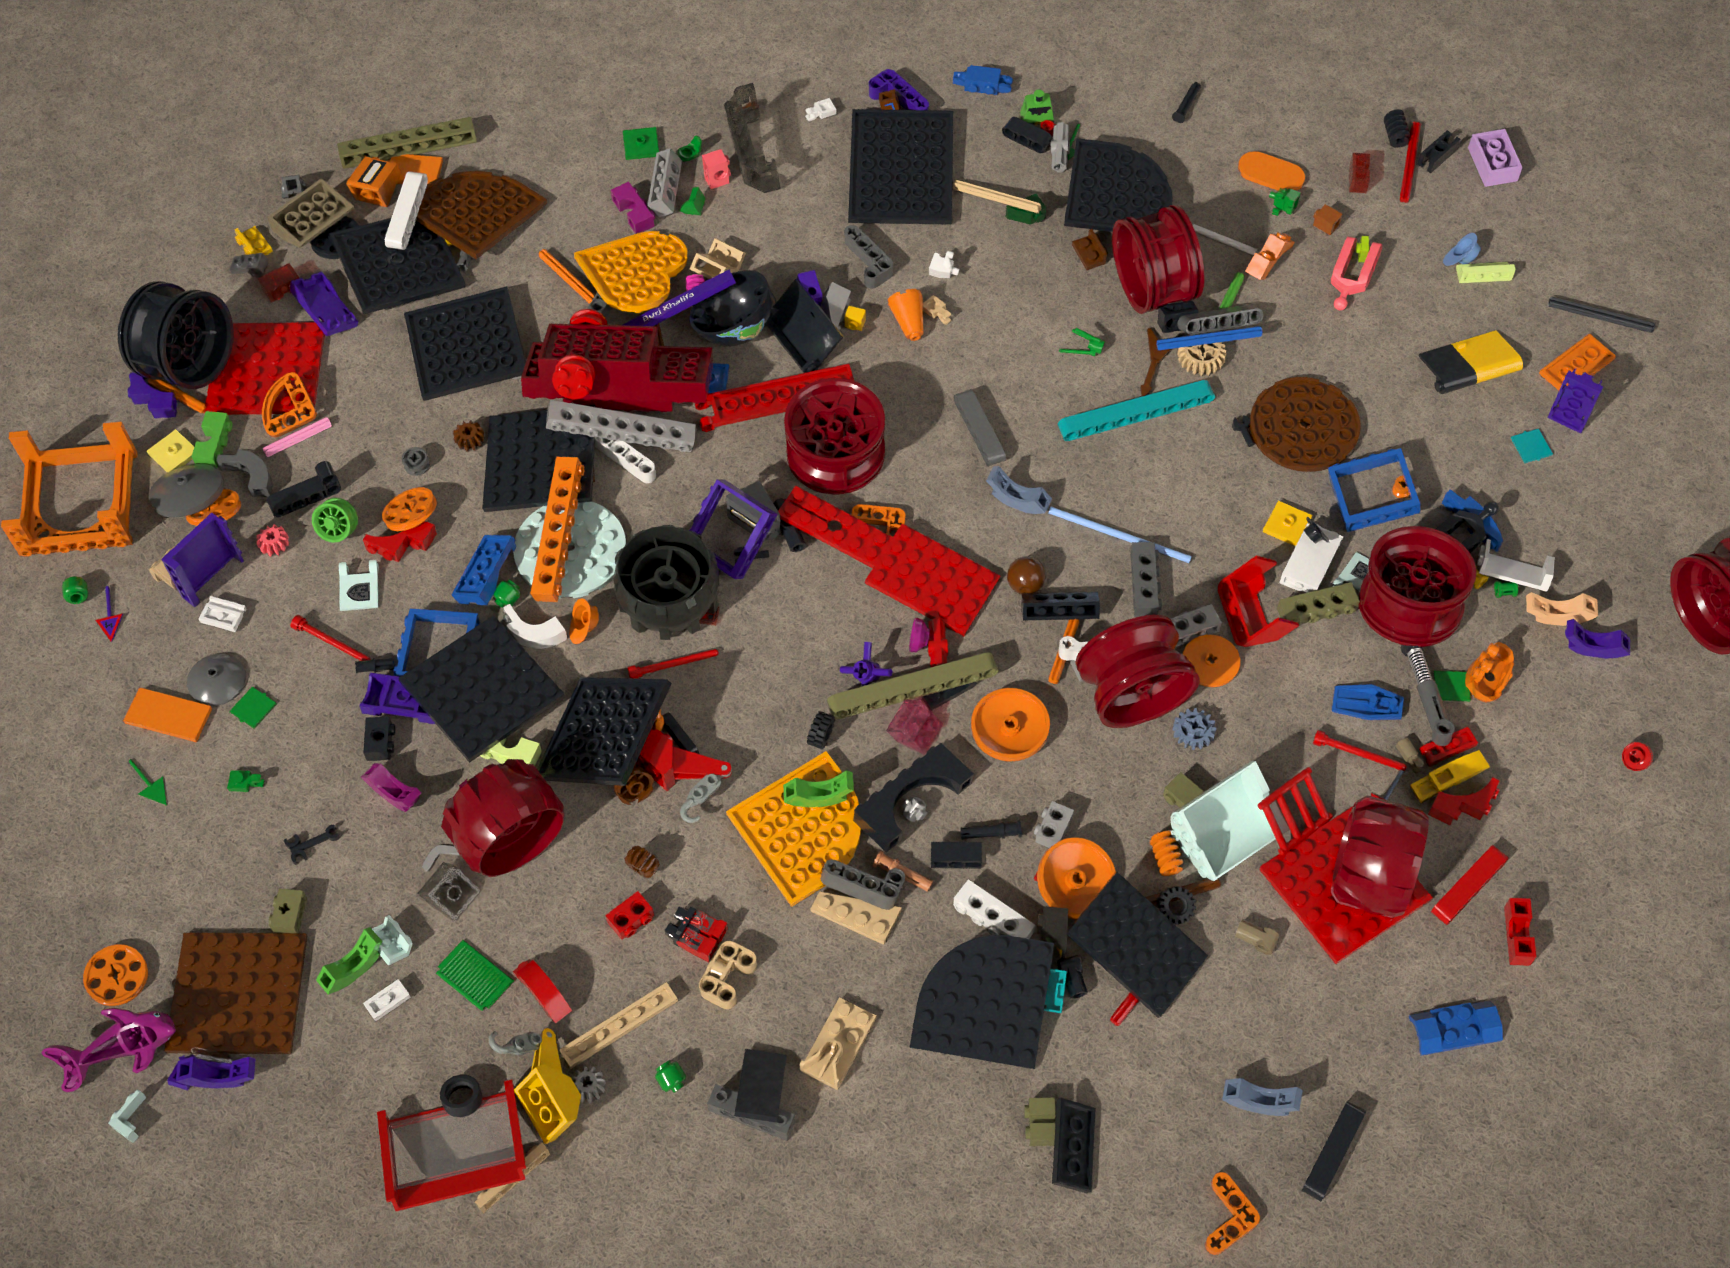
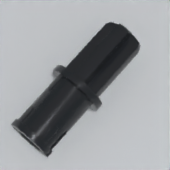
[355,658,395,673]

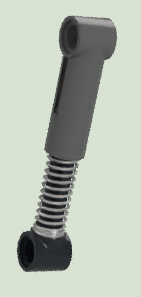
[1401,645,1455,746]

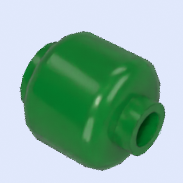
[62,576,89,604]
[493,579,521,608]
[655,1060,686,1093]

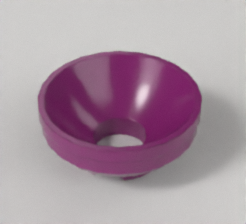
[909,618,929,653]

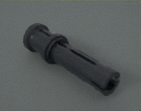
[960,819,1022,840]

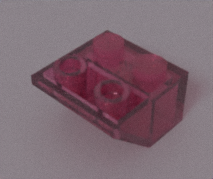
[886,699,943,755]

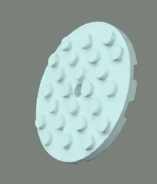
[513,502,626,598]

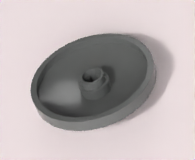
[149,464,224,517]

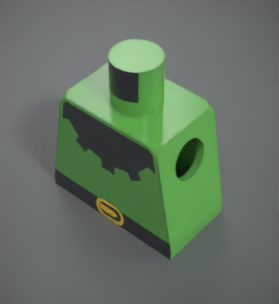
[1020,89,1054,125]

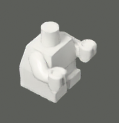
[929,251,960,278]

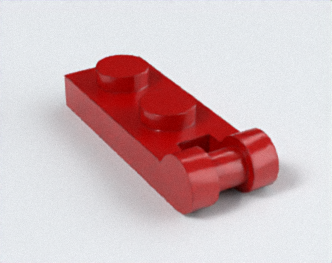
[1419,727,1478,767]

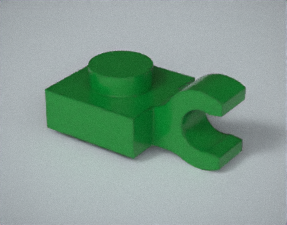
[227,770,265,792]

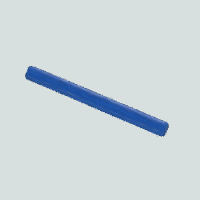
[1156,326,1263,350]

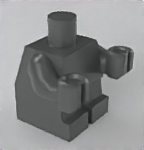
[281,174,307,199]

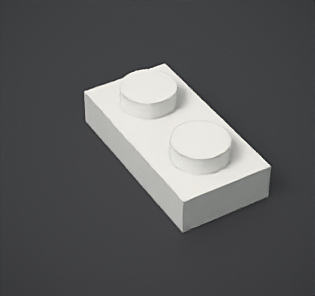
[363,979,411,1022]

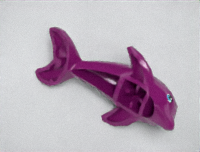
[42,1008,176,1092]

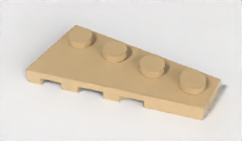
[810,892,902,945]

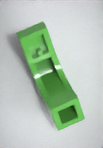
[783,770,854,808]
[316,927,383,994]

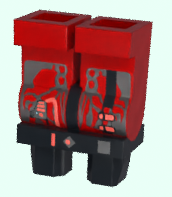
[665,906,728,963]

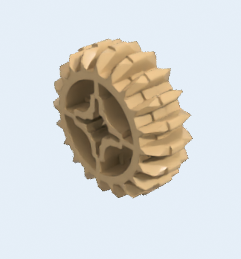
[1177,332,1226,376]

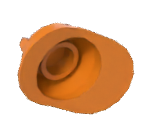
[569,598,599,644]

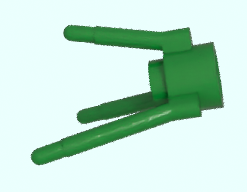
[1059,328,1105,357]

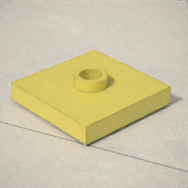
[147,429,194,473]

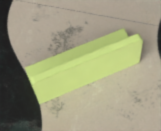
[1456,262,1516,283]

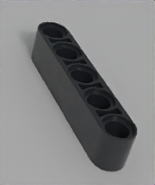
[1301,1101,1367,1202]

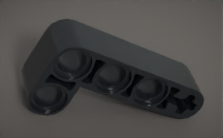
[267,461,341,518]

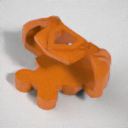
[1465,642,1514,703]

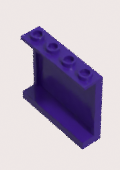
[161,513,244,607]

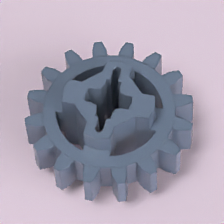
[1173,708,1216,750]

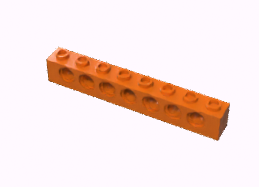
[530,457,584,602]

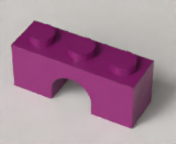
[611,182,655,234]

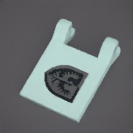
[1332,552,1369,591]
[339,560,379,611]

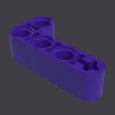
[869,69,929,110]

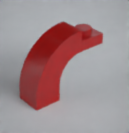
[512,959,572,1023]

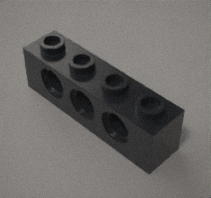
[1021,592,1100,621]

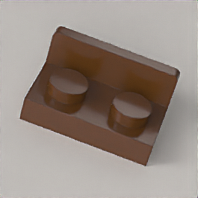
[1072,229,1108,270]

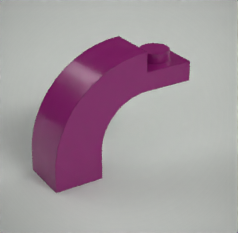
[361,763,421,812]

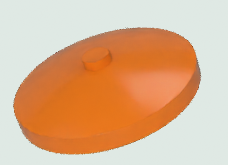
[971,688,1050,761]
[1037,838,1116,920]

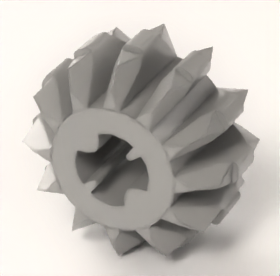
[571,1066,606,1103]

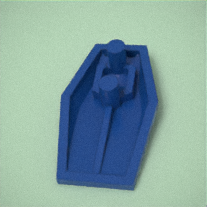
[1332,684,1404,720]

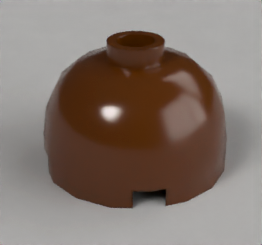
[613,764,654,805]

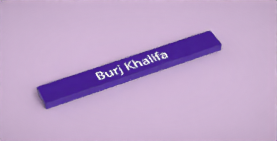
[621,269,736,326]

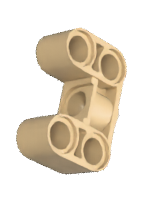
[699,941,757,1009]

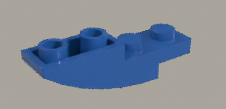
[1442,490,1503,552]

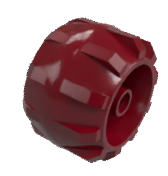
[441,759,565,877]
[1331,795,1429,918]

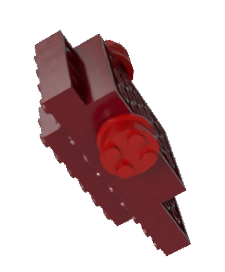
[521,309,713,412]

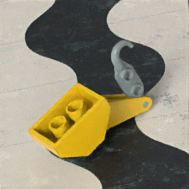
[489,1028,581,1144]

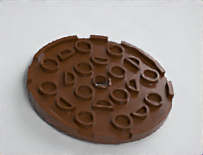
[1250,377,1361,472]

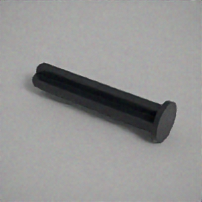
[1172,82,1201,123]

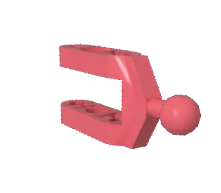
[1331,236,1382,311]

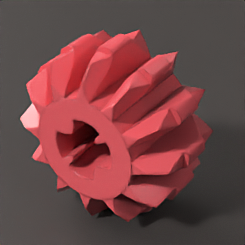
[256,524,289,557]

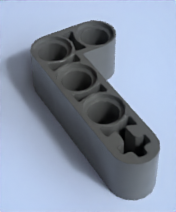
[844,225,893,289]
[820,860,905,910]

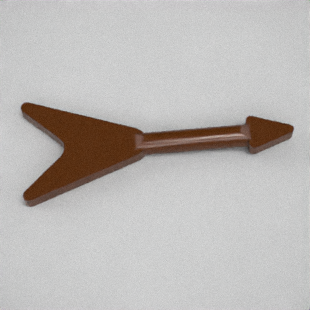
[1140,328,1181,397]

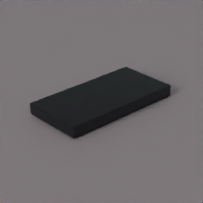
[734,1049,787,1123]
[1052,1098,1096,1193]

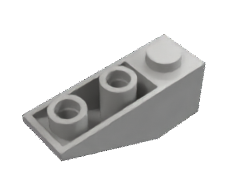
[821,282,851,330]

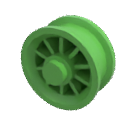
[312,498,358,543]

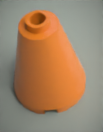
[888,289,923,341]

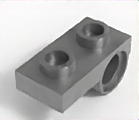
[229,253,268,278]

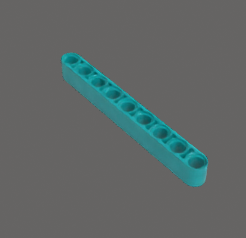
[1057,380,1215,441]

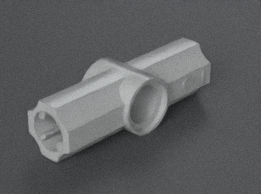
[1051,122,1070,172]

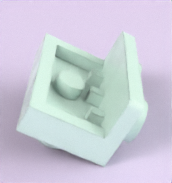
[372,915,412,966]

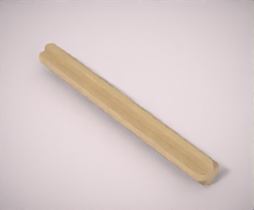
[952,180,1042,213]

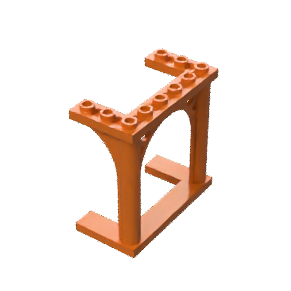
[1,422,137,557]

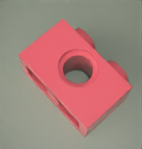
[702,149,731,190]

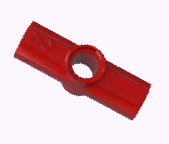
[928,618,948,668]

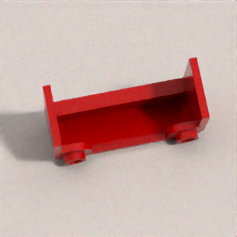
[1218,555,1299,647]

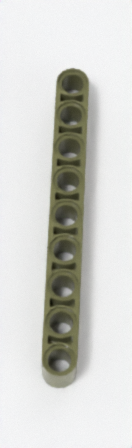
[827,652,999,719]

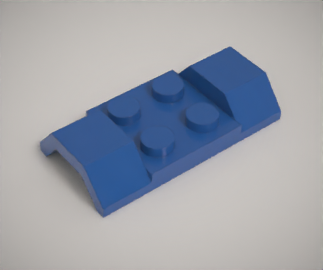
[1409,1000,1503,1056]

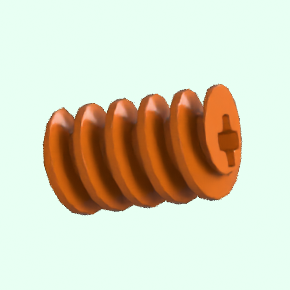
[1150,830,1183,876]

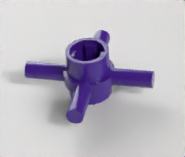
[840,642,893,687]

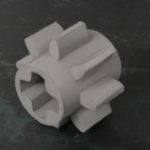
[902,797,928,822]

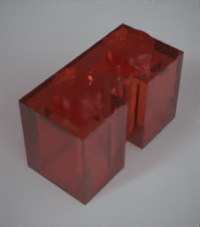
[1349,153,1370,194]
[258,263,300,303]

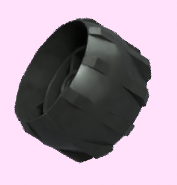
[613,525,720,640]

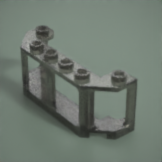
[724,83,781,193]

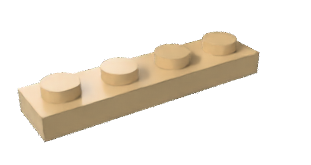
[475,1143,550,1214]

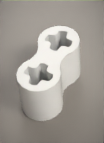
[1058,636,1088,661]

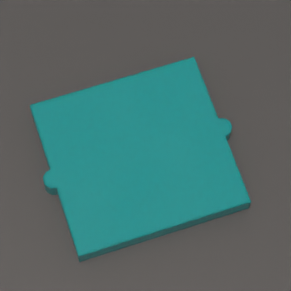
[1511,429,1553,463]

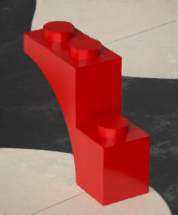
[363,521,437,562]
[1428,777,1500,825]

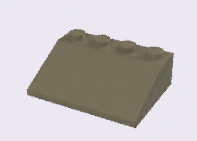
[267,178,355,248]

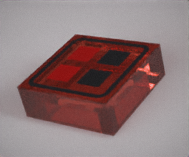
[699,606,720,626]

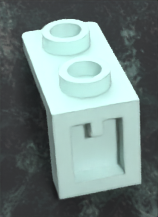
[108,1089,146,1143]

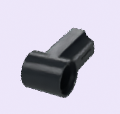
[1057,955,1088,999]

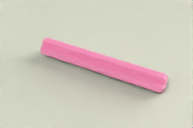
[263,417,332,457]

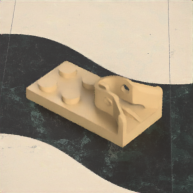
[800,997,877,1090]

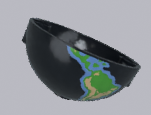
[690,270,776,347]

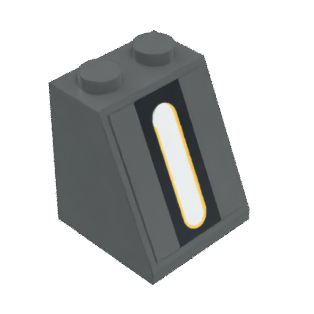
[726,481,780,542]

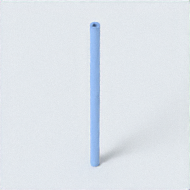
[1049,507,1192,563]

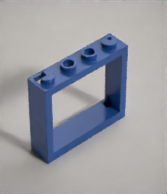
[1328,448,1420,532]
[394,608,480,677]

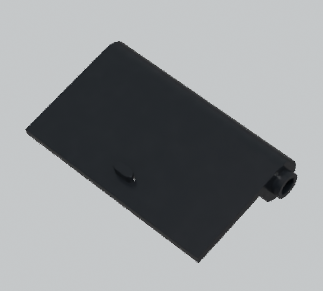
[766,279,844,373]

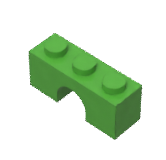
[191,411,232,468]

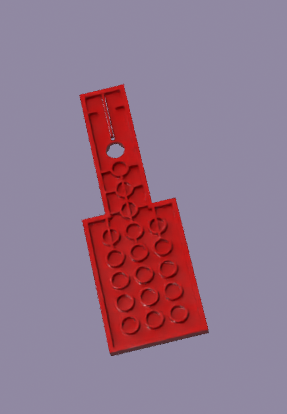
[778,486,1001,636]

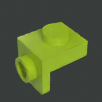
[1356,236,1371,262]

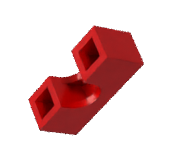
[1504,898,1537,966]

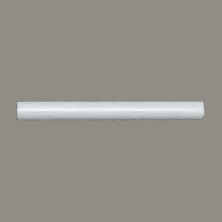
[1193,224,1258,255]

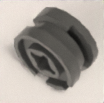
[402,447,430,476]

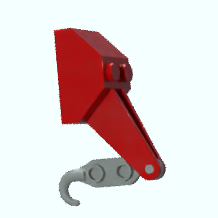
[636,730,732,823]

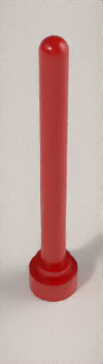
[290,614,371,661]
[627,649,719,679]
[1313,730,1407,771]

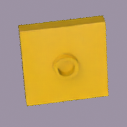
[1263,501,1313,546]

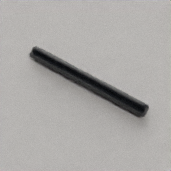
[1548,296,1655,333]

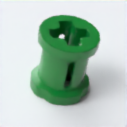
[1494,581,1518,598]

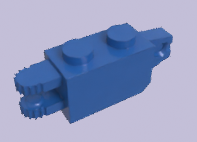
[953,65,1013,95]

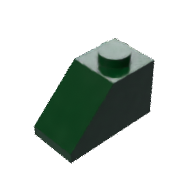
[1005,193,1046,225]

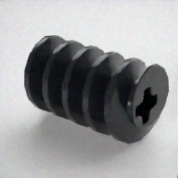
[1383,109,1410,148]

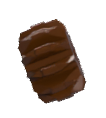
[453,420,485,452]
[624,846,660,878]

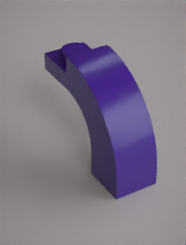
[1565,619,1630,659]
[176,1057,256,1088]

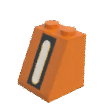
[346,156,401,207]

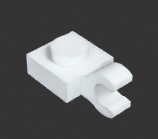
[805,98,836,122]

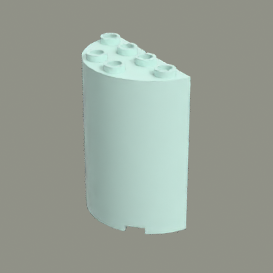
[1171,761,1289,881]

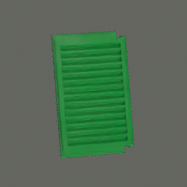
[436,940,514,1011]

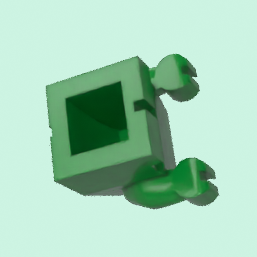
[1269,188,1301,216]

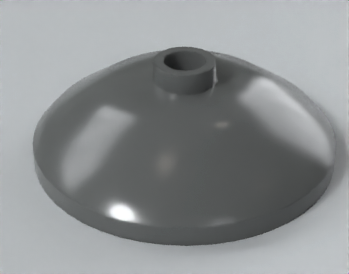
[187,654,246,706]

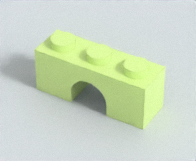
[480,737,542,766]

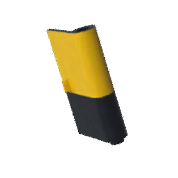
[1419,330,1523,394]

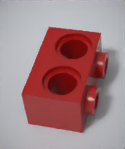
[605,891,654,940]

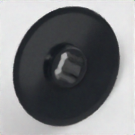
[1304,517,1330,544]

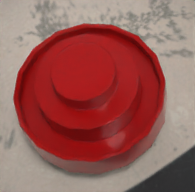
[1622,742,1653,771]

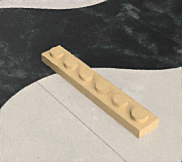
[559,982,678,1069]

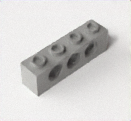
[648,148,682,218]

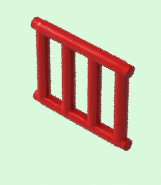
[1257,767,1333,856]

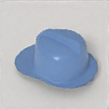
[1443,233,1481,266]

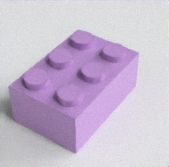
[1468,129,1522,187]

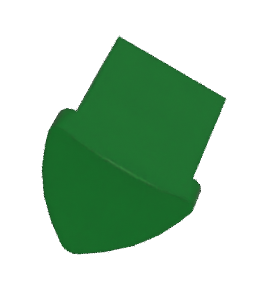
[680,187,706,216]

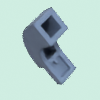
[986,466,1052,514]
[1222,1078,1303,1116]

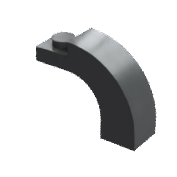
[217,449,272,497]

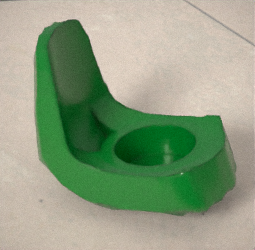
[677,135,702,162]

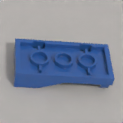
[451,535,516,605]

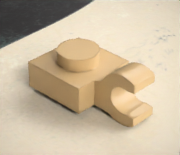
[923,295,951,325]

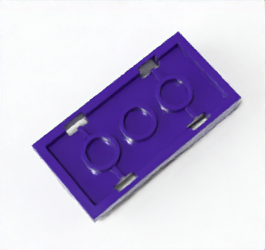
[290,272,358,336]
[1547,368,1603,433]

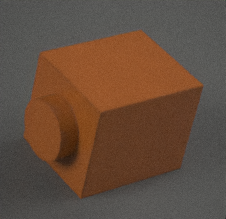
[1313,204,1343,235]

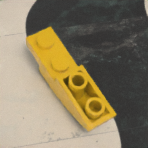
[1410,750,1490,803]

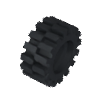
[807,711,835,749]
[1156,887,1196,924]

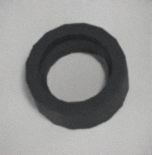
[440,1074,483,1117]

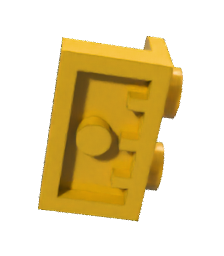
[234,226,273,256]

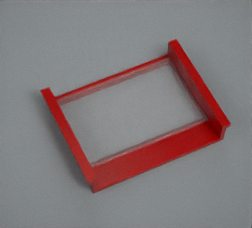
[377,1079,526,1211]

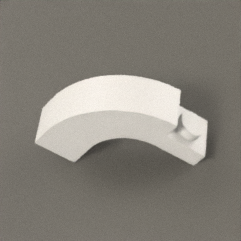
[503,604,567,649]

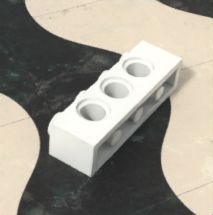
[953,879,1035,939]

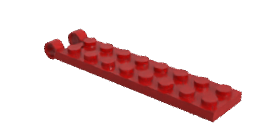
[694,364,855,432]

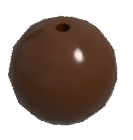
[1007,556,1046,594]

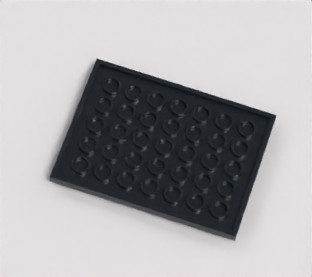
[848,109,953,225]

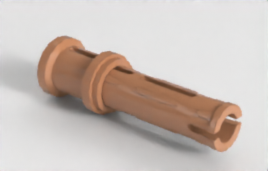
[873,850,933,892]

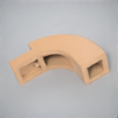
[1526,592,1598,626]

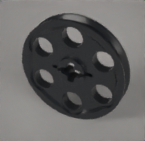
[310,216,359,259]

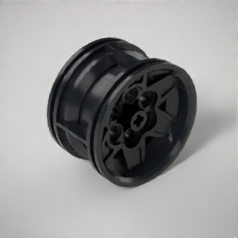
[118,281,234,389]

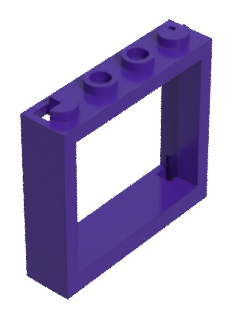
[688,479,778,579]

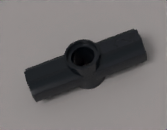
[773,498,806,553]

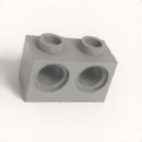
[1034,801,1074,848]

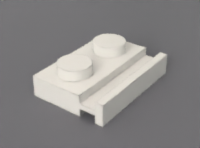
[199,596,247,632]

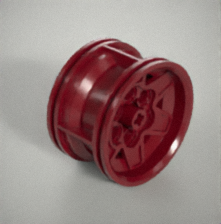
[1112,205,1204,314]
[784,378,885,495]
[1358,526,1476,647]
[1670,537,1730,655]

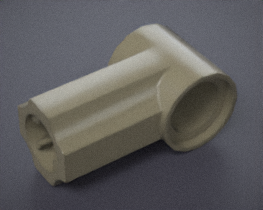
[1235,919,1280,955]

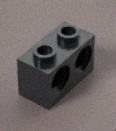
[1157,300,1199,333]

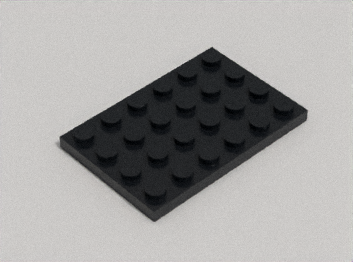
[1066,872,1209,1018]

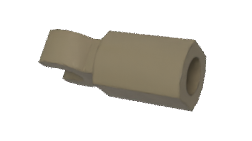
[1396,738,1424,774]

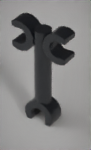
[284,824,340,865]

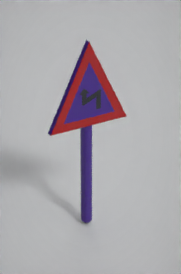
[95,586,123,642]

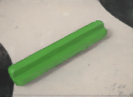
[1219,272,1244,309]

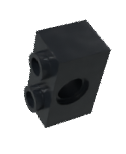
[363,717,396,761]

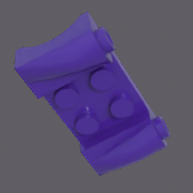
[359,673,436,725]

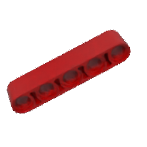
[1431,845,1509,925]

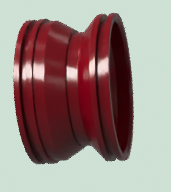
[1075,615,1200,728]

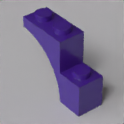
[128,372,178,418]

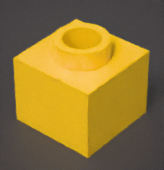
[844,306,866,331]

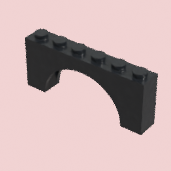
[853,743,974,853]

